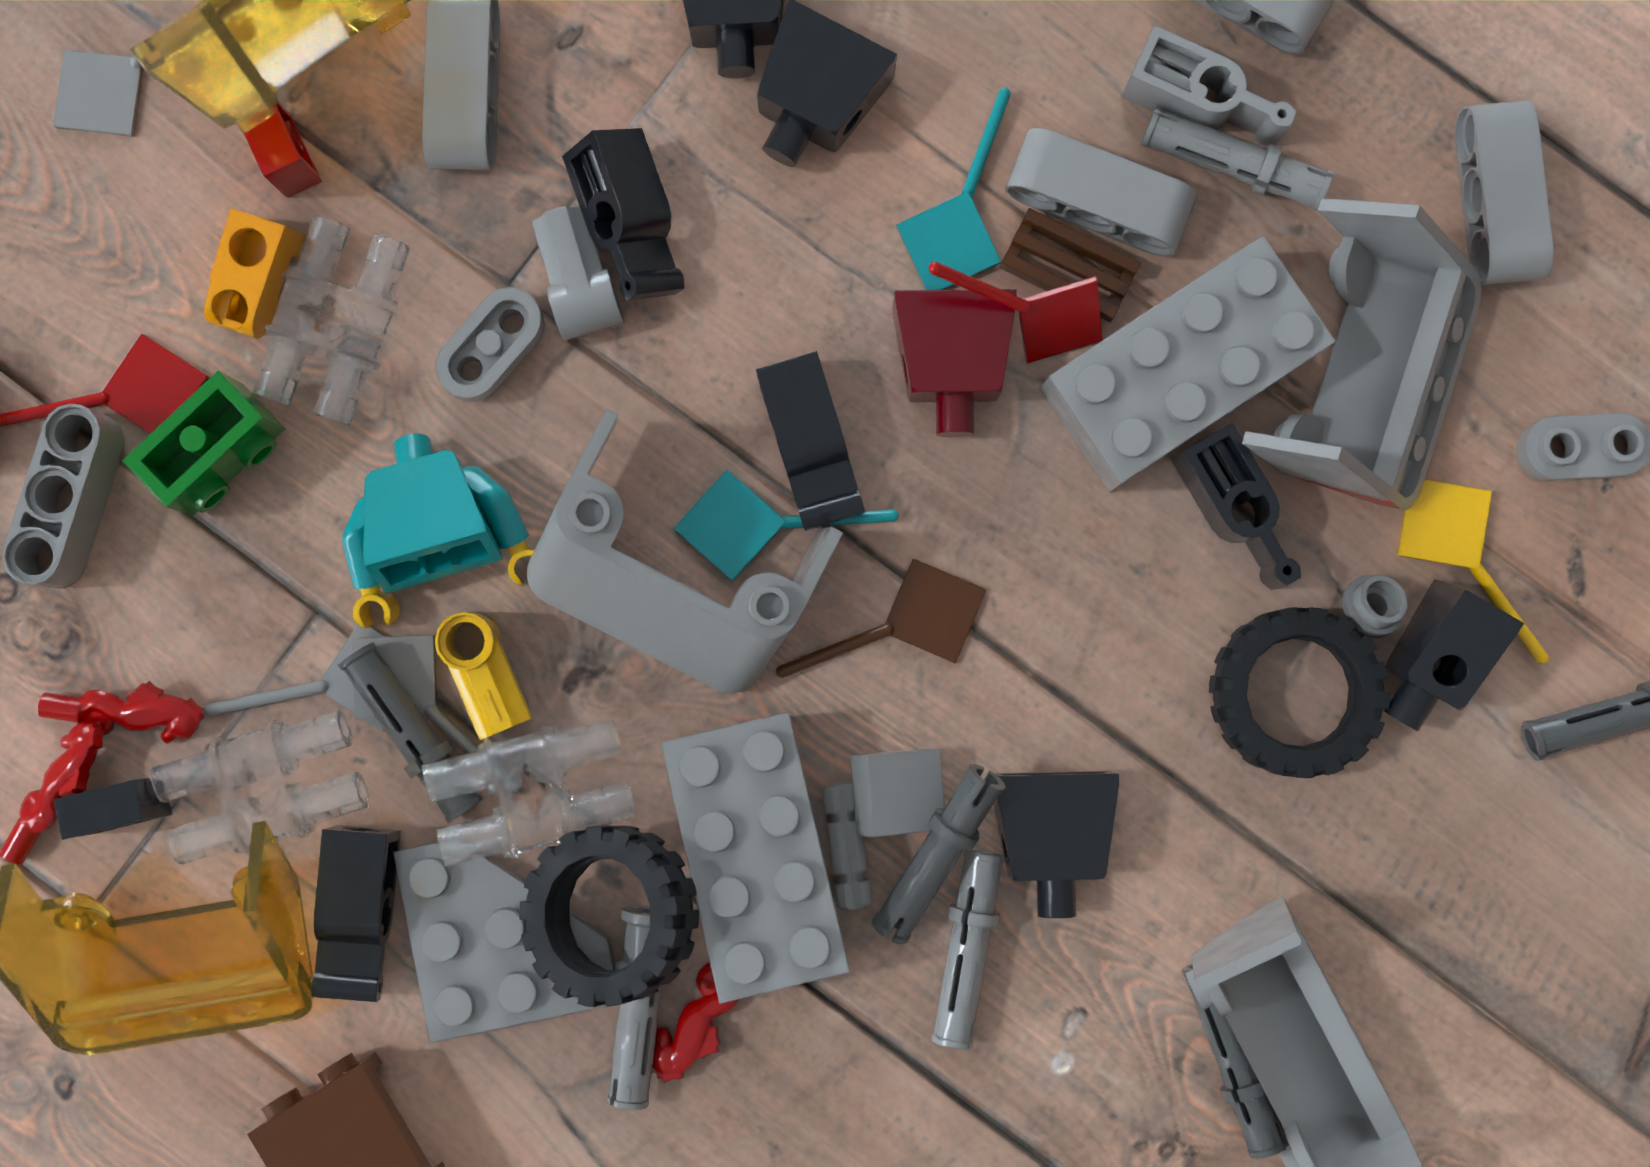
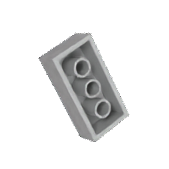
[1040,235,1336,492]
[661,712,850,1004]

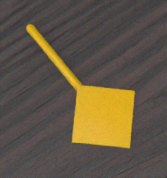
[1397,480,1549,664]

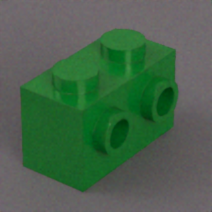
[122,370,286,515]

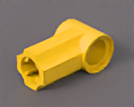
[435,612,533,740]

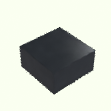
[53,776,172,840]

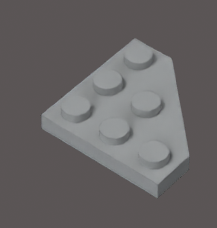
[393,837,615,1043]

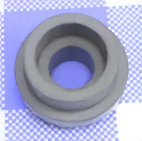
[1342,575,1408,638]

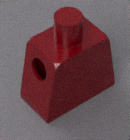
[892,289,1017,437]

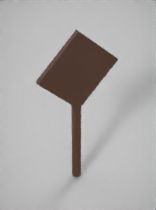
[776,559,986,678]

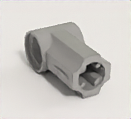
[532,206,624,341]

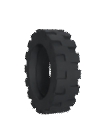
[1209,607,1390,779]
[519,825,699,1007]

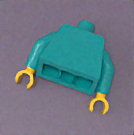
[342,433,535,628]

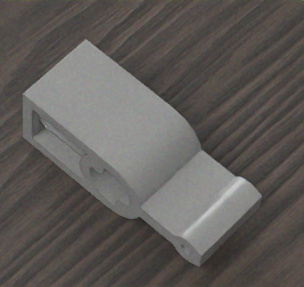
[1121,25,1297,146]

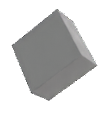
[851,749,945,837]

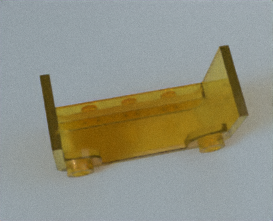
[130,0,411,133]
[0,821,313,1055]

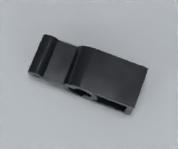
[562,128,685,301]
[756,351,865,531]
[1171,422,1301,590]
[312,825,401,1002]

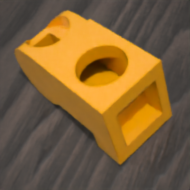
[204,208,306,339]

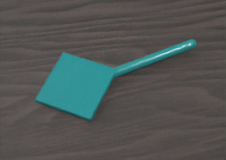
[896,87,1011,290]
[674,470,899,581]

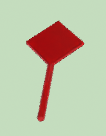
[928,262,1103,364]
[0,333,209,434]

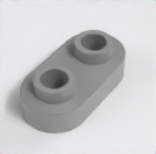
[436,287,545,402]
[1516,413,1650,482]

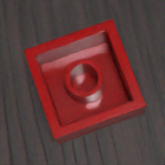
[230,88,322,198]

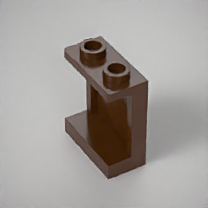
[247,1052,445,1167]

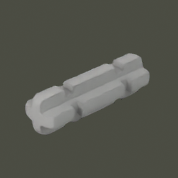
[823,783,872,910]

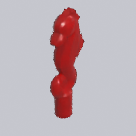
[38,681,205,744]
[0,722,105,865]
[652,962,739,1083]

